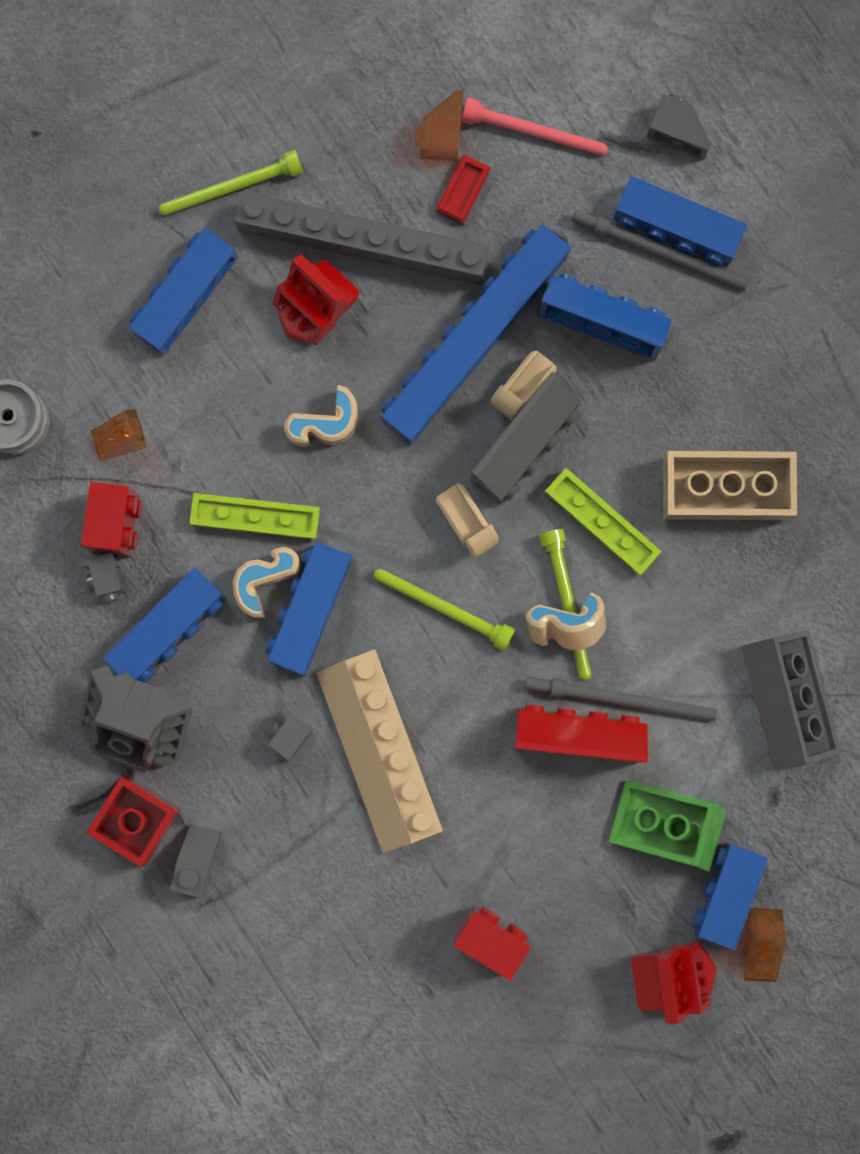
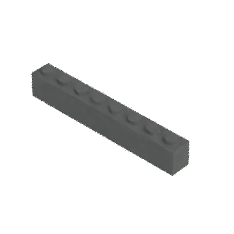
[235,191,489,285]

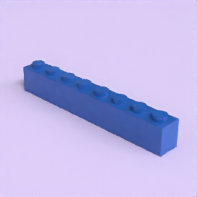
[381,224,572,445]

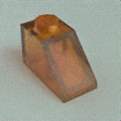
[415,90,463,161]
[743,908,786,982]

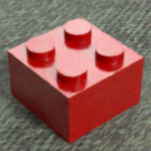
[81,481,142,557]
[86,776,181,867]
[453,905,531,981]

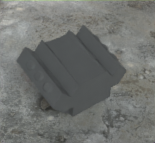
[78,665,193,773]

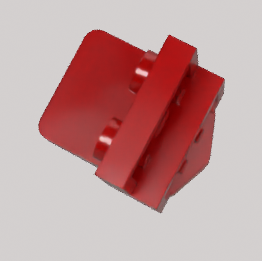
[273,254,360,345]
[631,941,717,1024]

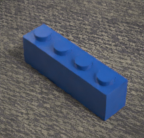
[613,176,747,266]
[129,228,238,356]
[265,541,353,676]
[103,567,225,683]

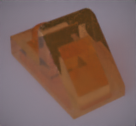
[91,409,146,461]

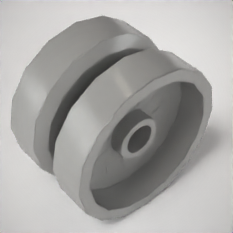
[0,379,50,456]

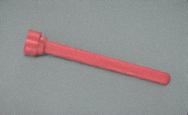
[461,97,608,156]

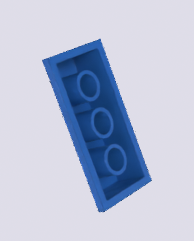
[538,274,672,361]

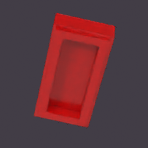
[436,154,491,225]

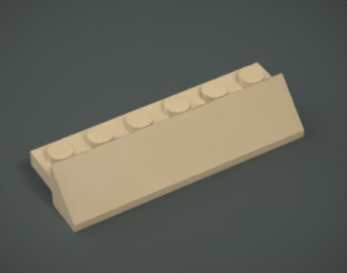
[316,649,443,853]

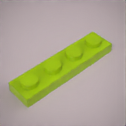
[544,468,662,576]
[190,493,320,540]

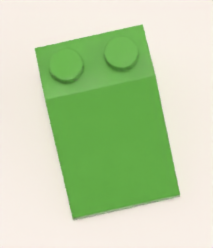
[609,780,727,872]

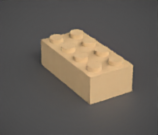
[663,451,797,520]

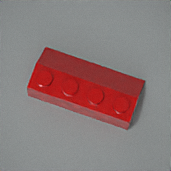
[513,704,648,763]

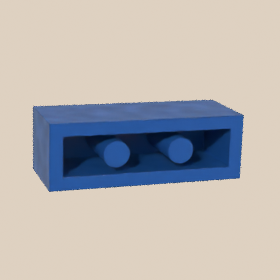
[692,843,768,950]

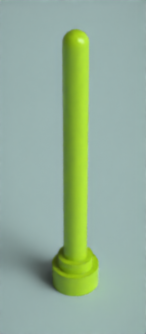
[158,149,304,216]
[539,529,591,680]
[373,569,516,652]

